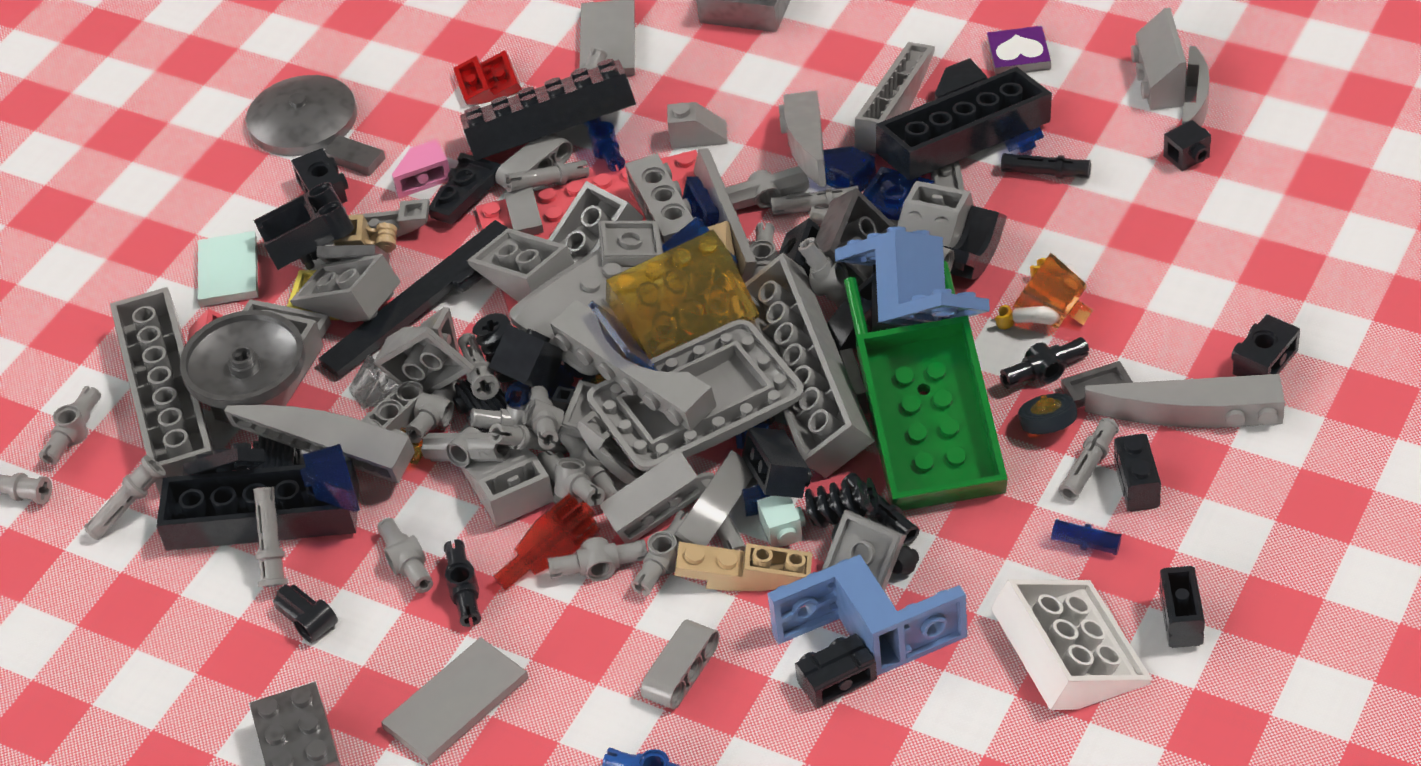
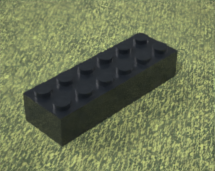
[460,59,636,161]
[876,66,1052,181]
[156,460,359,551]

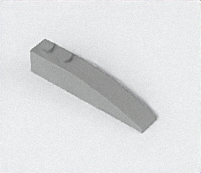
[854,42,935,154]
[779,90,826,187]
[1085,374,1285,428]
[224,405,415,484]

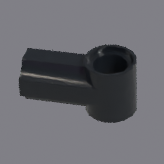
[273,584,338,643]

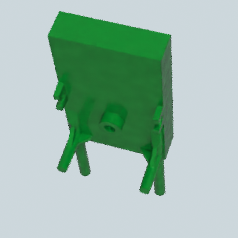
[844,261,1008,511]

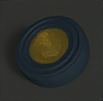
[1018,393,1077,434]

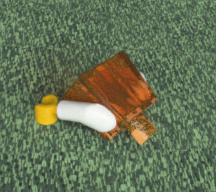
[995,253,1093,330]

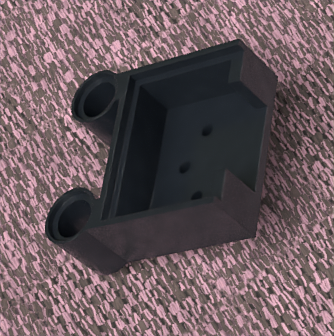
[253,182,354,270]

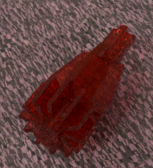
[493,493,600,591]

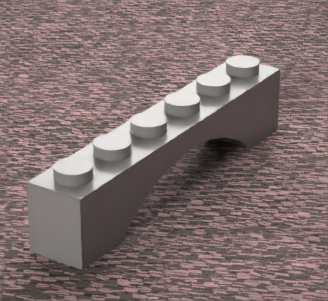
[550,299,717,431]

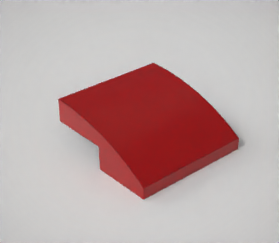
[453,50,522,105]

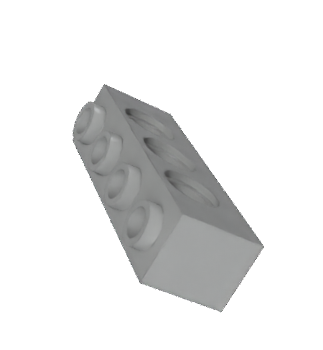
[625,153,702,249]

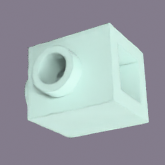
[757,496,806,547]

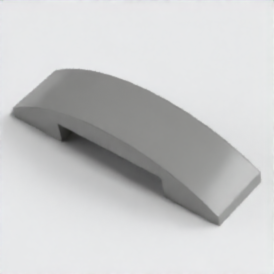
[1182,46,1210,127]
[344,199,430,236]
[576,410,647,485]
[674,450,753,546]

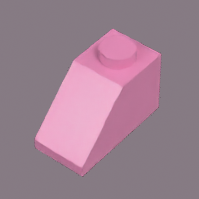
[392,139,450,198]

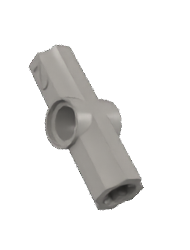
[726,166,810,211]
[421,427,511,468]

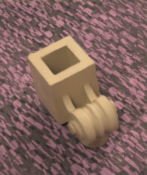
[333,214,397,253]

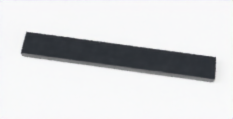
[318,220,507,379]

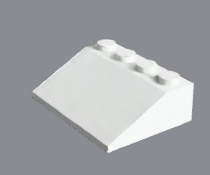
[991,579,1152,710]

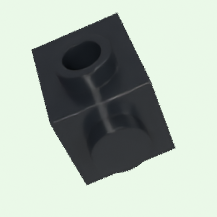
[1163,120,1211,171]

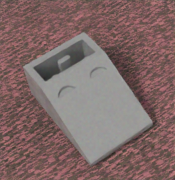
[897,181,974,248]
[460,448,554,527]

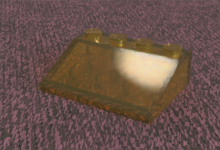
[606,229,760,361]

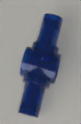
[584,117,625,171]

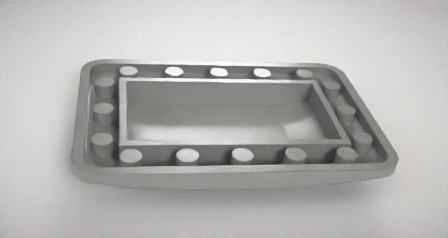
[509,249,707,375]
[587,320,804,471]

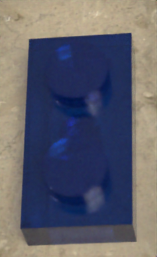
[682,176,719,229]

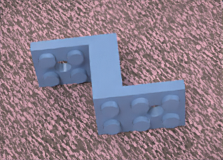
[835,226,990,326]
[767,554,967,676]

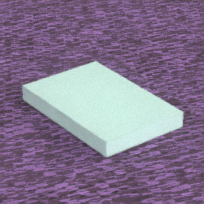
[198,231,258,307]

